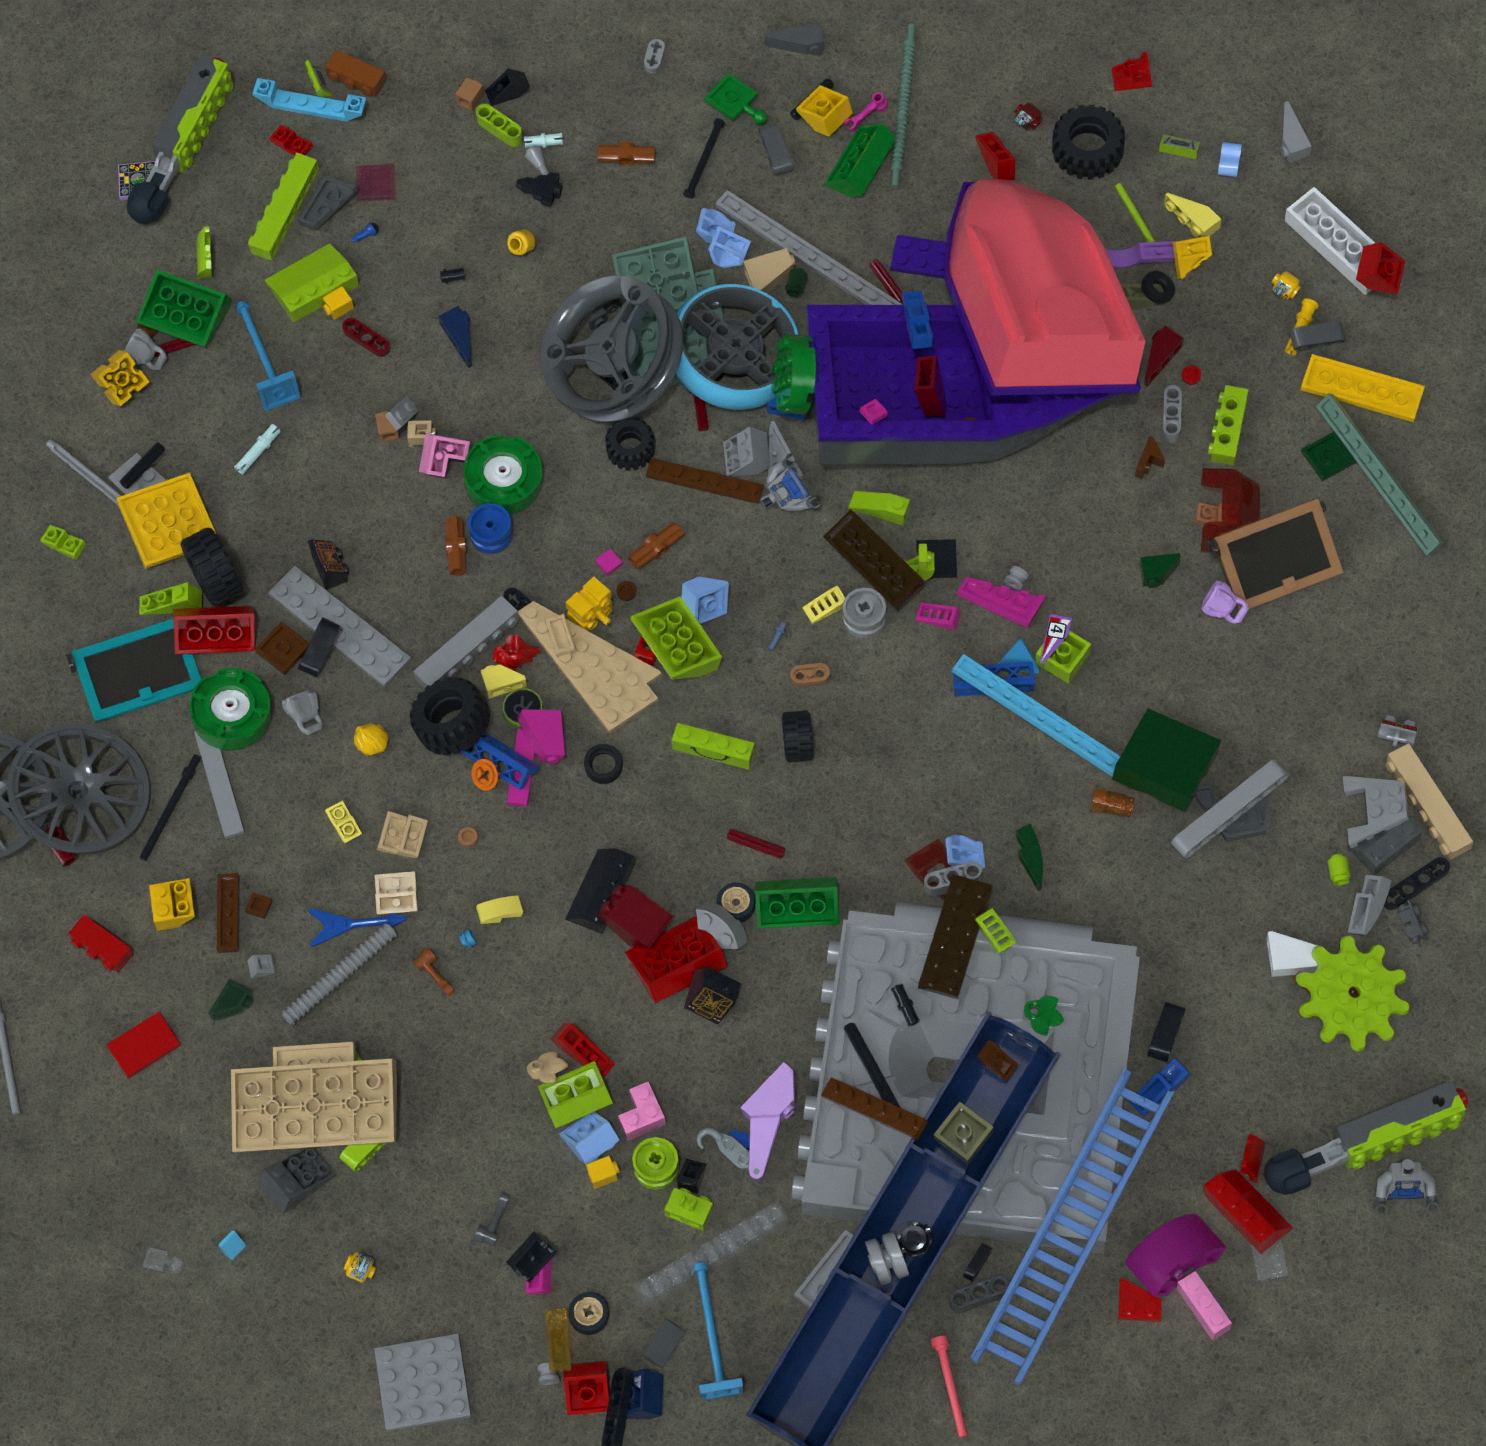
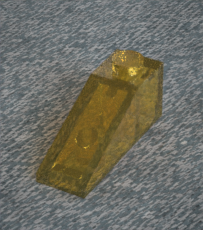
[545,1308,571,1372]

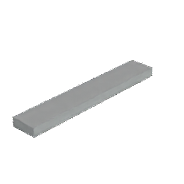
[194,731,245,839]

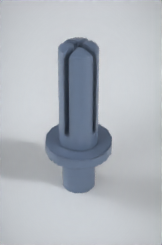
[768,622,787,650]

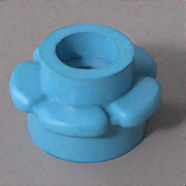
[459,929,477,948]

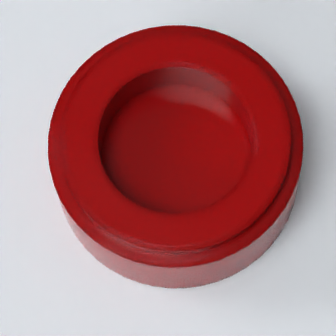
[1182,365,1201,385]

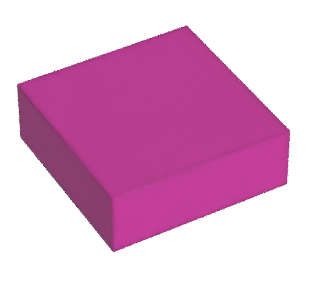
[859,399,888,425]
[595,548,623,576]

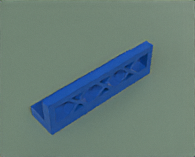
[953,662,1035,697]
[461,733,539,790]

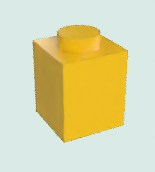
[322,286,354,320]
[586,1156,620,1189]

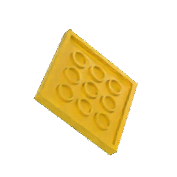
[116,473,217,569]

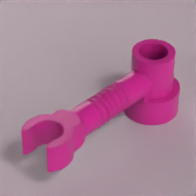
[844,92,888,132]

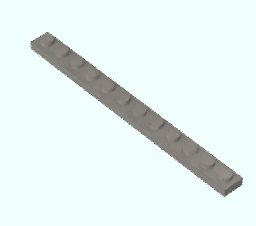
[716,190,903,305]

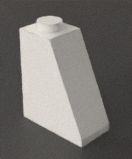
[1266,931,1318,977]

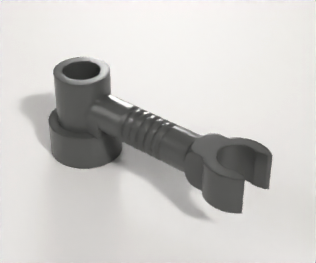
[474,1192,510,1246]

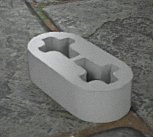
[644,39,665,73]

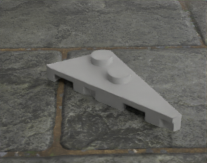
[768,421,803,480]

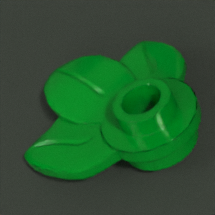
[1024,996,1064,1036]

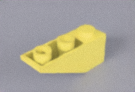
[1164,193,1221,238]

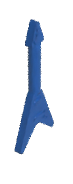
[308,908,407,947]

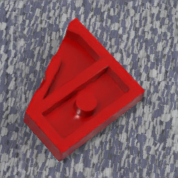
[1118,1278,1162,1322]

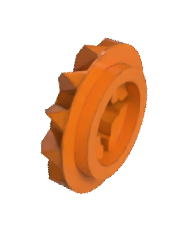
[471,758,500,791]

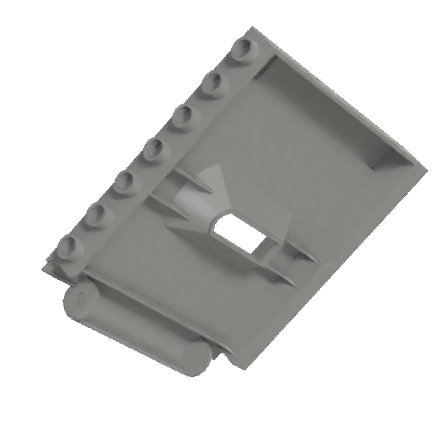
[792,901,1140,1254]

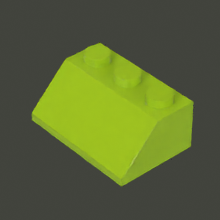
[538,1061,613,1128]

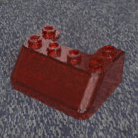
[1200,468,1260,554]

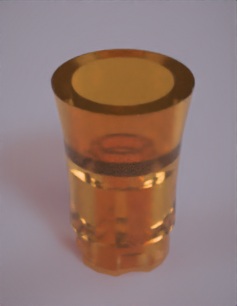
[1090,785,1135,817]

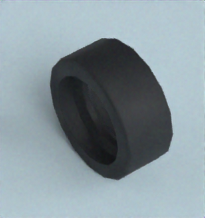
[584,744,623,784]

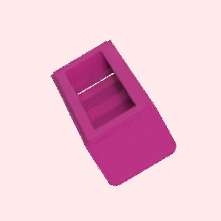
[915,602,961,630]

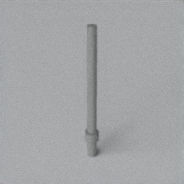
[0,1003,21,1115]

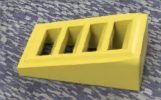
[803,586,845,624]

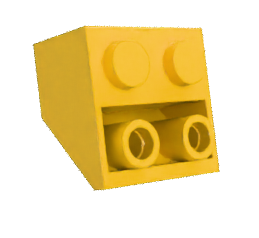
[149,878,195,931]

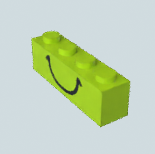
[671,723,755,770]

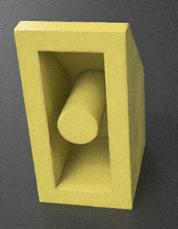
[481,664,527,699]

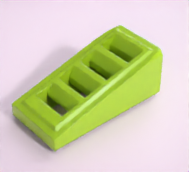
[975,908,1016,954]

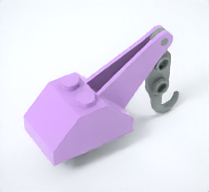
[697,1062,796,1180]

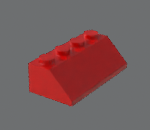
[173,606,255,654]
[1204,1169,1293,1254]

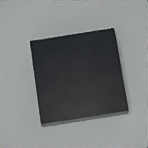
[916,539,957,578]

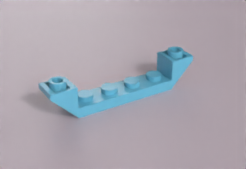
[253,78,367,122]

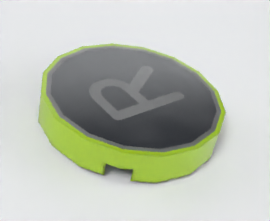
[503,688,543,727]

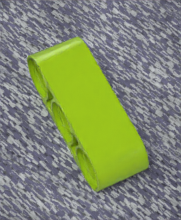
[476,104,523,147]
[340,1129,397,1172]

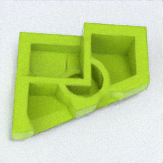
[196,227,212,279]

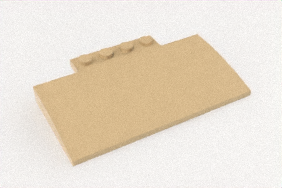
[231,1042,397,1153]

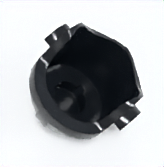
[896,1221,933,1258]

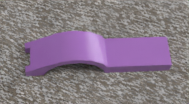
[1103,241,1176,269]

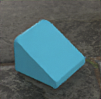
[219,1230,246,1260]

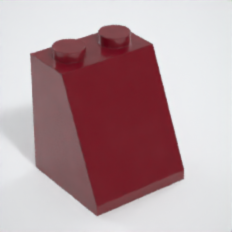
[597,884,673,949]

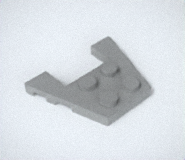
[1343,776,1409,848]

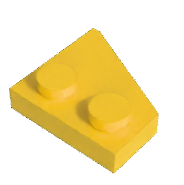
[1172,236,1212,279]

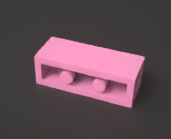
[1176,1271,1232,1341]

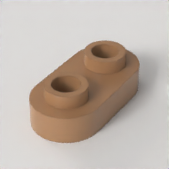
[790,663,830,687]

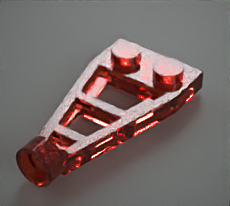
[905,839,952,901]

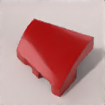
[1112,52,1152,91]
[1241,1134,1265,1183]

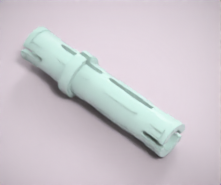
[234,424,281,475]

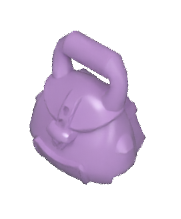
[1201,581,1249,624]

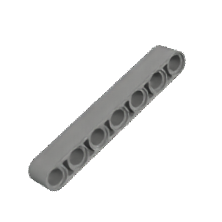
[1171,759,1289,859]

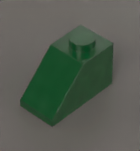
[1140,553,1181,588]

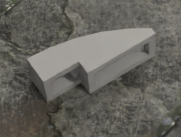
[1348,875,1392,935]

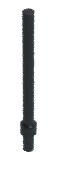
[139,754,201,861]

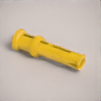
[1284,298,1319,355]

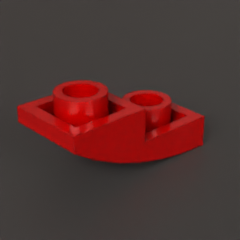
[269,125,313,156]

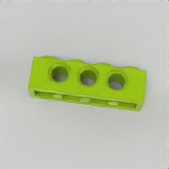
[1208,385,1249,466]

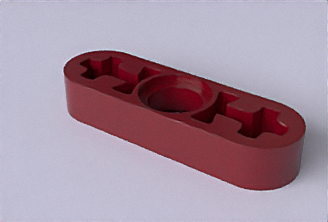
[342,318,390,357]

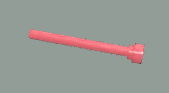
[931,1335,967,1438]

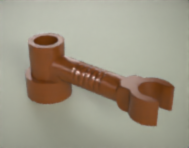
[413,947,455,997]

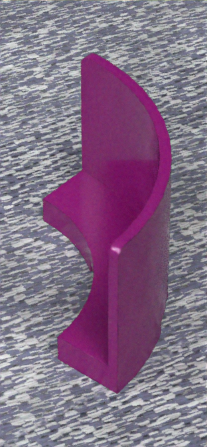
[1125,1214,1226,1297]

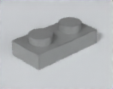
[385,396,419,430]

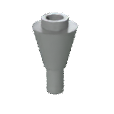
[524,146,549,175]

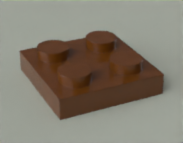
[255,621,309,675]

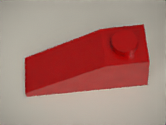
[976,132,1015,180]
[551,1023,615,1079]

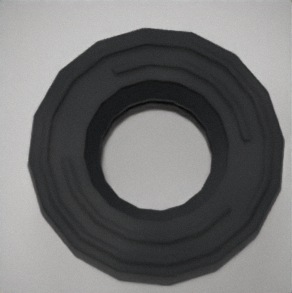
[1141,271,1175,304]

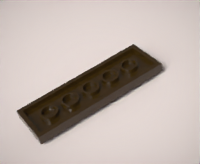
[823,509,925,609]
[918,874,993,999]

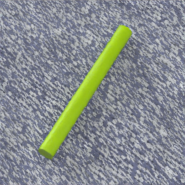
[1115,183,1156,242]

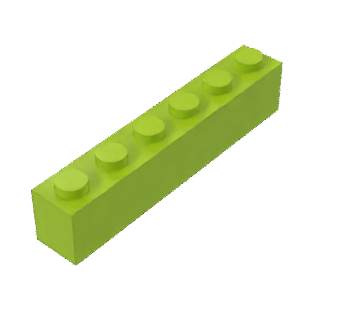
[248,153,319,261]

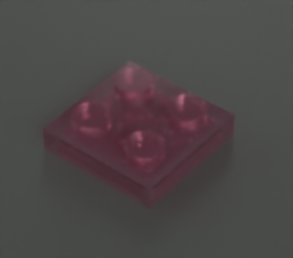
[356,164,395,202]

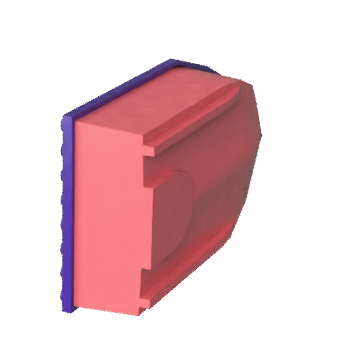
[943,179,1145,396]

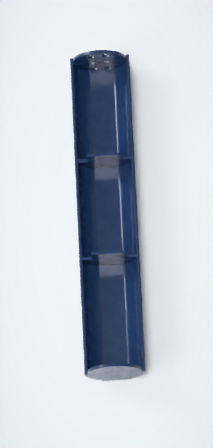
[746,1011,1061,1446]

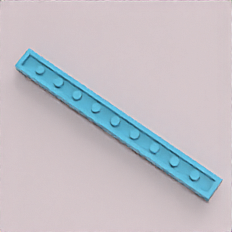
[952,654,1120,777]

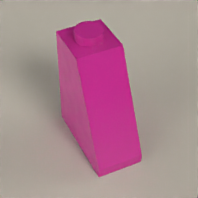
[518,709,565,764]

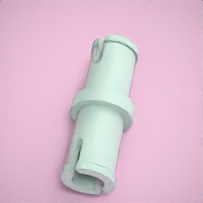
[524,133,563,149]

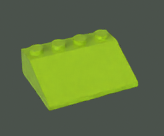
[264,243,359,323]
[630,596,722,680]

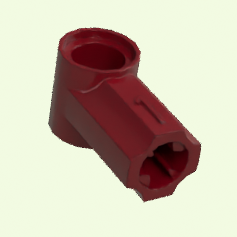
[45,826,78,867]

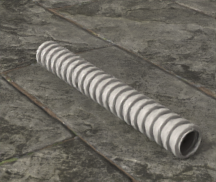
[282,923,397,1025]

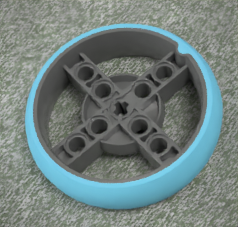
[676,284,800,410]

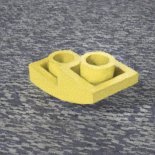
[325,800,362,844]
[476,895,523,924]

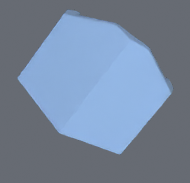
[696,208,736,243]
[708,226,751,268]
[945,834,985,869]

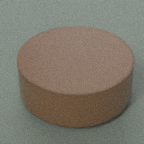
[458,827,478,848]

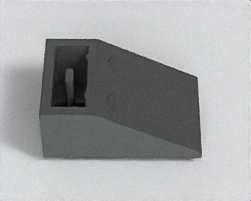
[258,1148,337,1213]

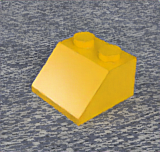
[796,85,853,137]

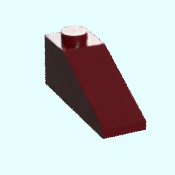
[1144,326,1184,387]

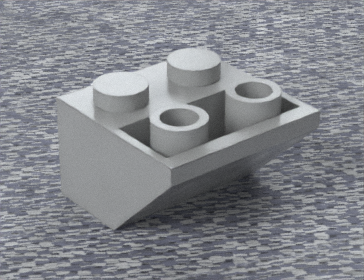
[723,427,770,477]

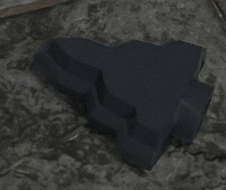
[516,172,563,207]

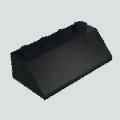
[565,848,635,934]

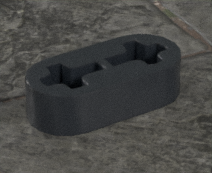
[963,1243,992,1282]

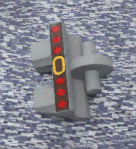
[1378,715,1418,747]

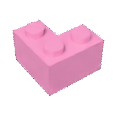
[419,433,470,477]
[618,1082,666,1141]

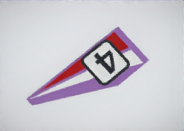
[1040,614,1072,664]

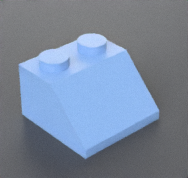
[682,577,729,624]
[559,1112,620,1164]

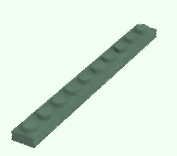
[1316,394,1443,556]

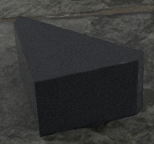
[677,1159,707,1194]

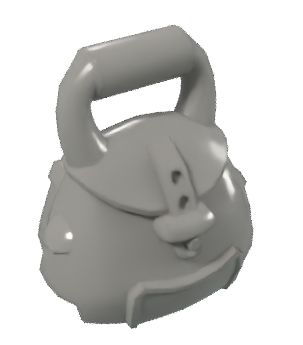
[124,329,167,371]
[282,689,323,735]

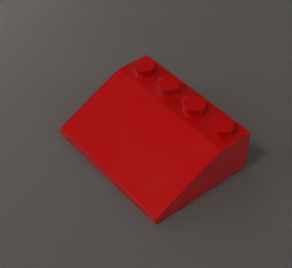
[625,916,728,1003]

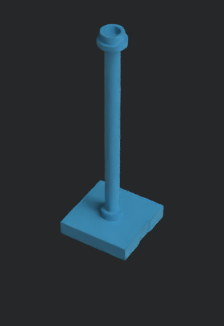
[236,301,301,411]
[692,1262,743,1401]

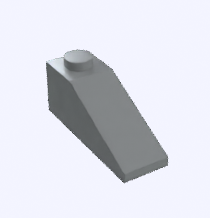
[1280,101,1312,163]

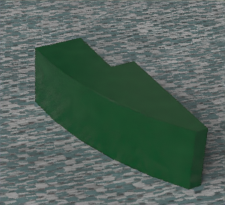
[1016,824,1043,891]

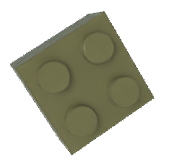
[934,1101,994,1165]

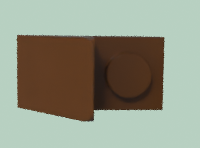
[1135,436,1165,479]
[977,1040,1019,1082]

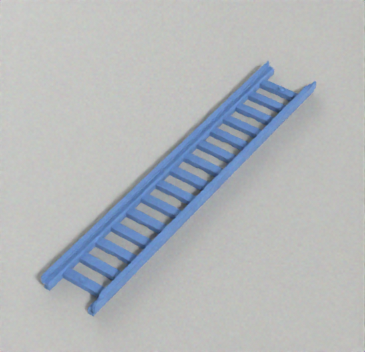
[971,1068,1174,1385]

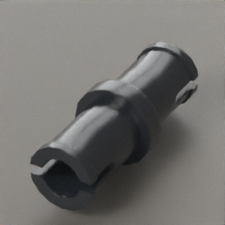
[891,983,920,1027]

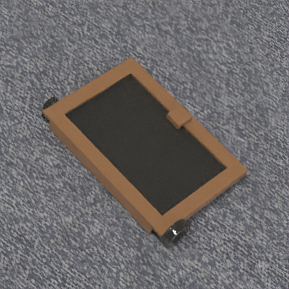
[1207,498,1343,611]

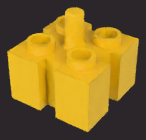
[90,350,149,406]
[566,577,613,631]

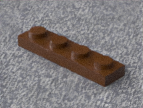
[217,873,239,953]

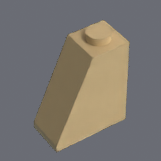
[743,248,796,294]

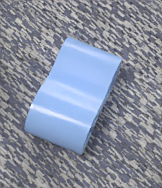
[1218,142,1242,177]

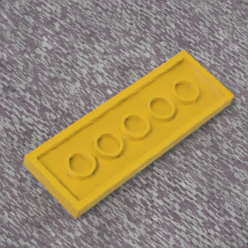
[1300,354,1425,423]

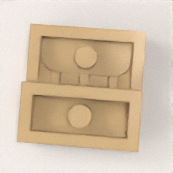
[377,811,428,858]
[375,871,418,915]

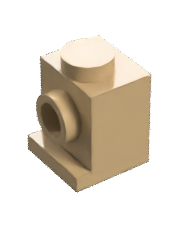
[407,420,436,447]

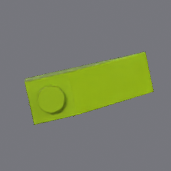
[848,491,910,526]

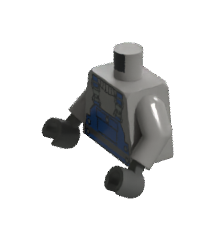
[760,453,822,511]
[1373,1159,1439,1214]

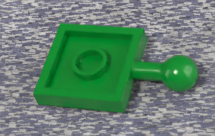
[704,73,768,125]

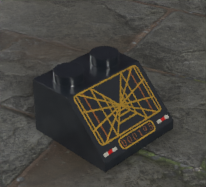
[308,539,349,590]
[684,967,741,1024]

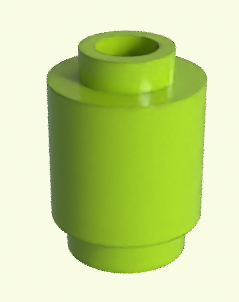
[1327,854,1351,886]

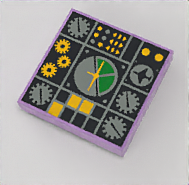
[118,161,155,200]

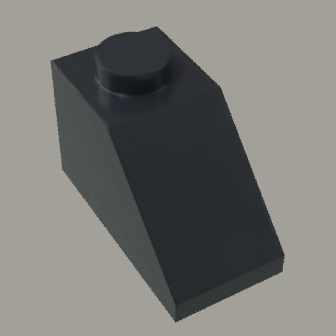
[485,69,530,106]

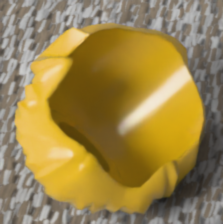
[354,723,389,756]

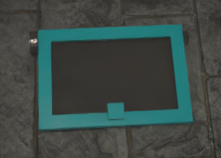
[66,619,201,723]

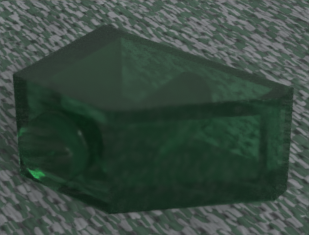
[209,979,253,1021]

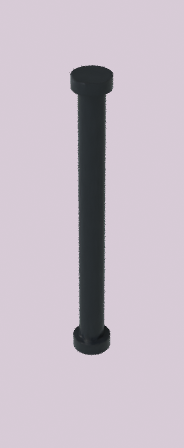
[683,118,725,199]

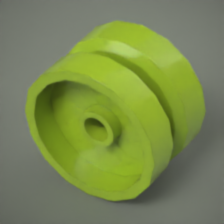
[632,1137,680,1190]

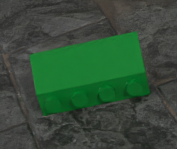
[824,123,897,197]
[755,877,839,929]

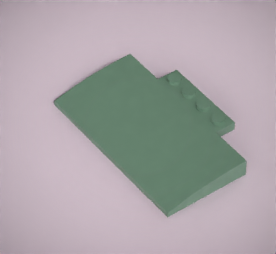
[612,237,724,386]

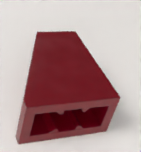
[914,356,946,417]

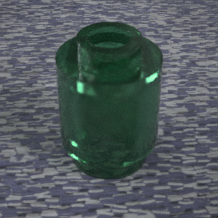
[785,268,808,298]

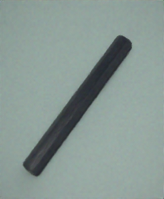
[844,1023,901,1108]

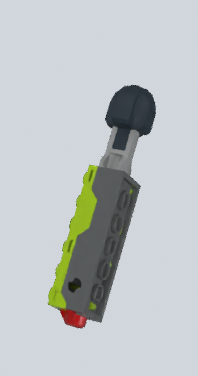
[126,54,234,224]
[1264,1080,1468,1195]

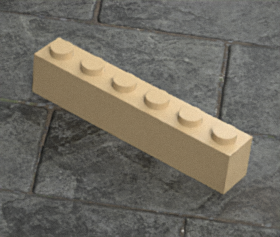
[1385,743,1473,860]

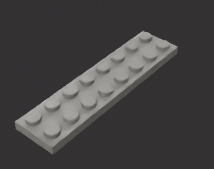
[268,566,411,688]

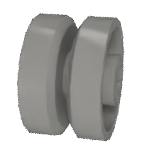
[842,588,886,638]
[865,1231,909,1286]

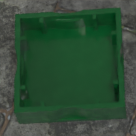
[1112,708,1221,812]

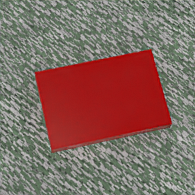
[106,1012,181,1079]

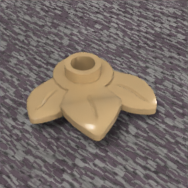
[527,1052,568,1083]

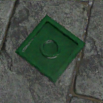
[1301,431,1356,481]

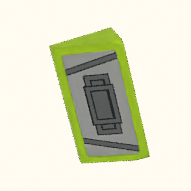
[305,60,332,98]
[1159,134,1200,159]

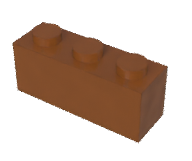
[325,50,387,98]

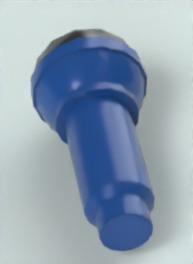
[352,222,379,243]

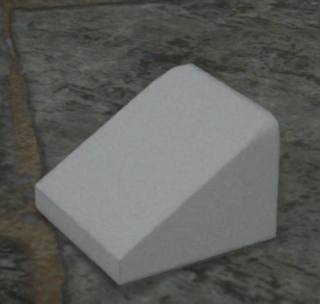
[248,954,275,979]

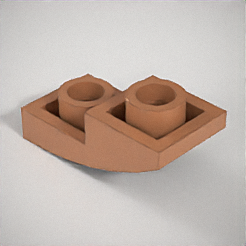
[1194,502,1239,527]

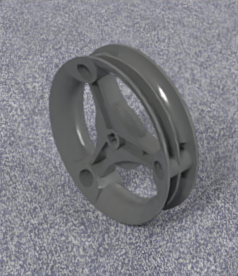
[541,275,683,422]

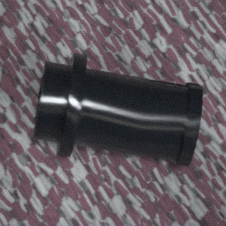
[440,267,465,284]

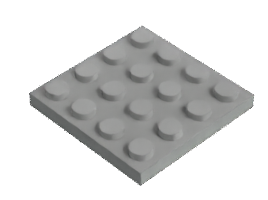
[374,1334,471,1432]

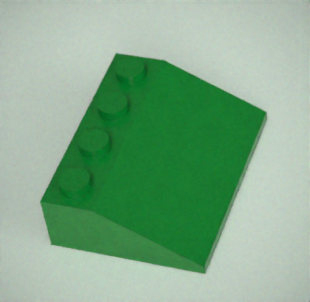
[135,270,232,348]

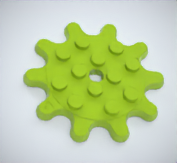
[1296,936,1410,1052]

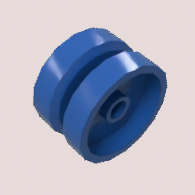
[468,503,513,554]

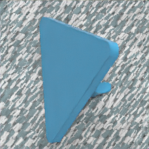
[997,639,1040,674]

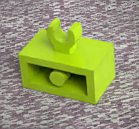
[664,1188,713,1231]

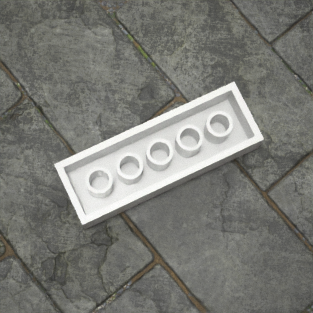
[1285,187,1375,295]

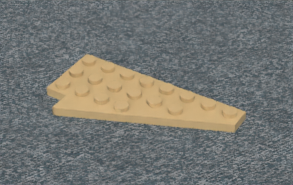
[518,601,662,733]

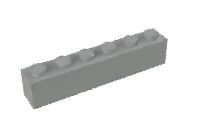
[413,596,519,688]

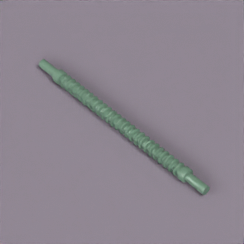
[891,24,916,189]

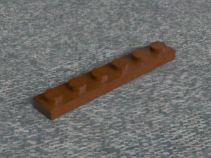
[646,458,764,504]
[821,1077,928,1140]

